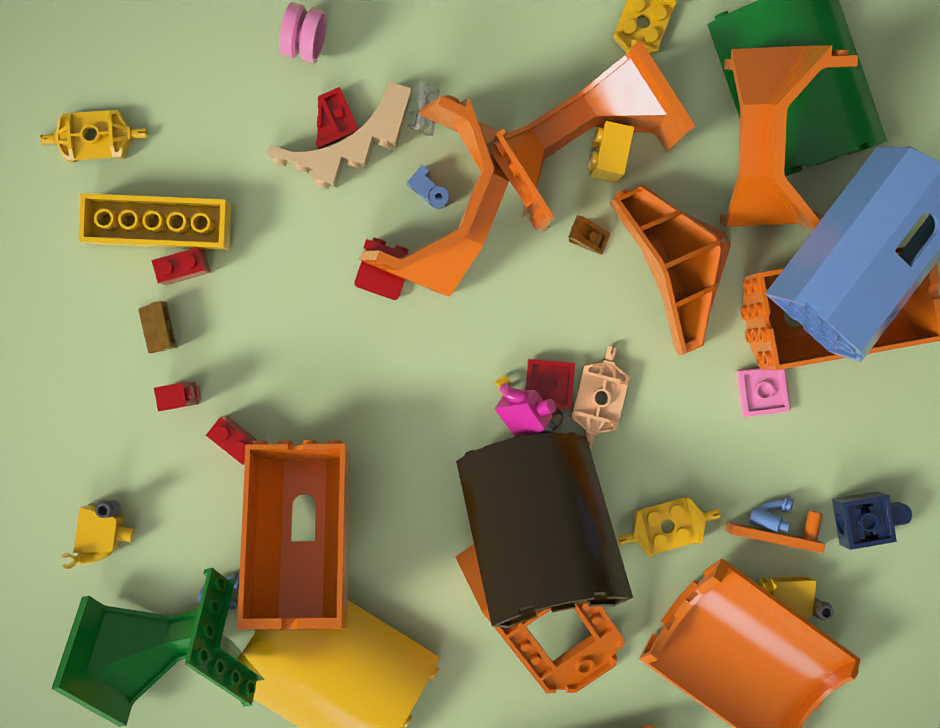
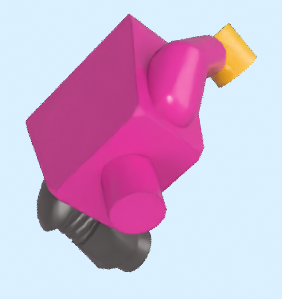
[494,375,563,437]

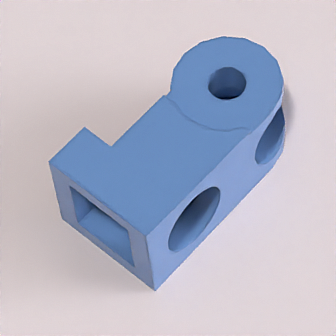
[407,164,449,209]

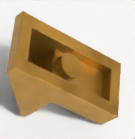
[568,215,610,255]

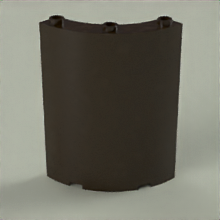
[456,432,633,628]

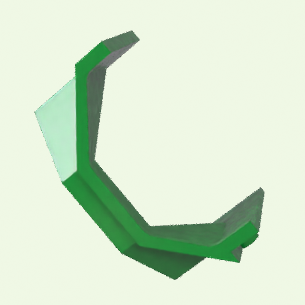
[51,568,265,727]

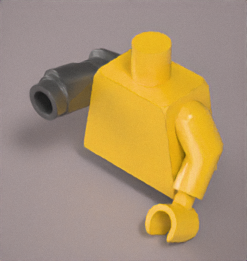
[61,500,135,569]
[758,576,834,621]

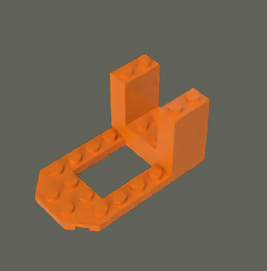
[455,544,625,694]

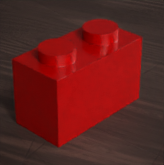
[151,247,211,285]
[154,381,201,412]
[205,415,257,465]

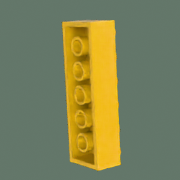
[79,193,232,251]

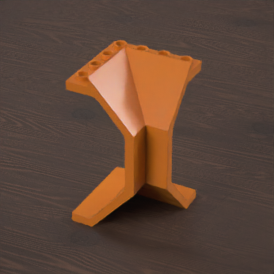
[486,41,696,232]
[720,45,858,231]
[359,95,509,297]

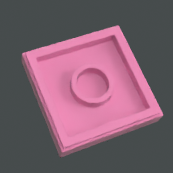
[736,368,791,417]

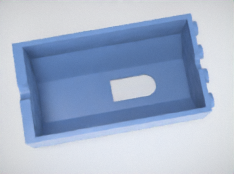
[765,146,940,362]

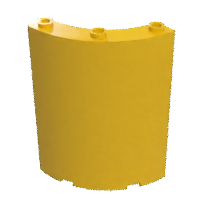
[242,600,441,728]

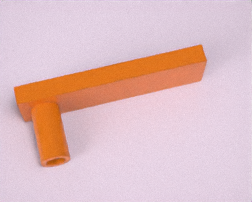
[725,510,825,553]

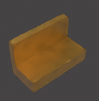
[138,301,177,354]

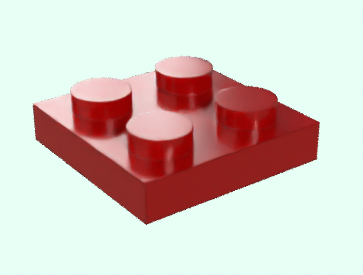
[525,359,575,410]

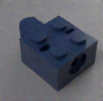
[832,491,912,550]

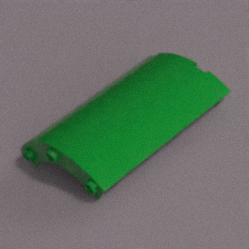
[707,0,887,177]

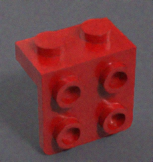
[354,237,409,300]

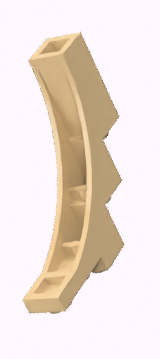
[267,82,412,189]

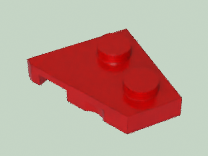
[316,87,358,149]

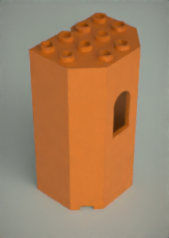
[740,247,940,371]
[237,440,350,630]

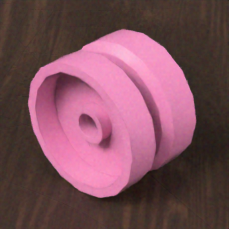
[279,2,327,63]

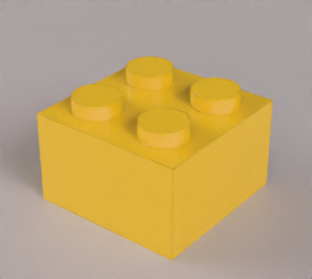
[587,121,634,183]

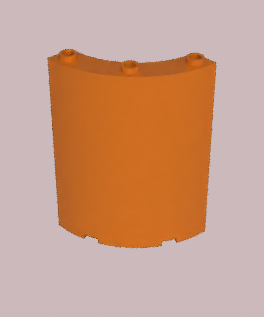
[639,558,861,728]

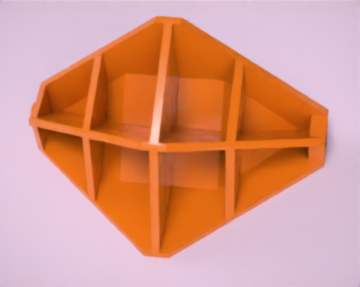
[610,185,731,355]

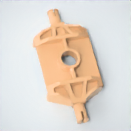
[570,346,630,449]

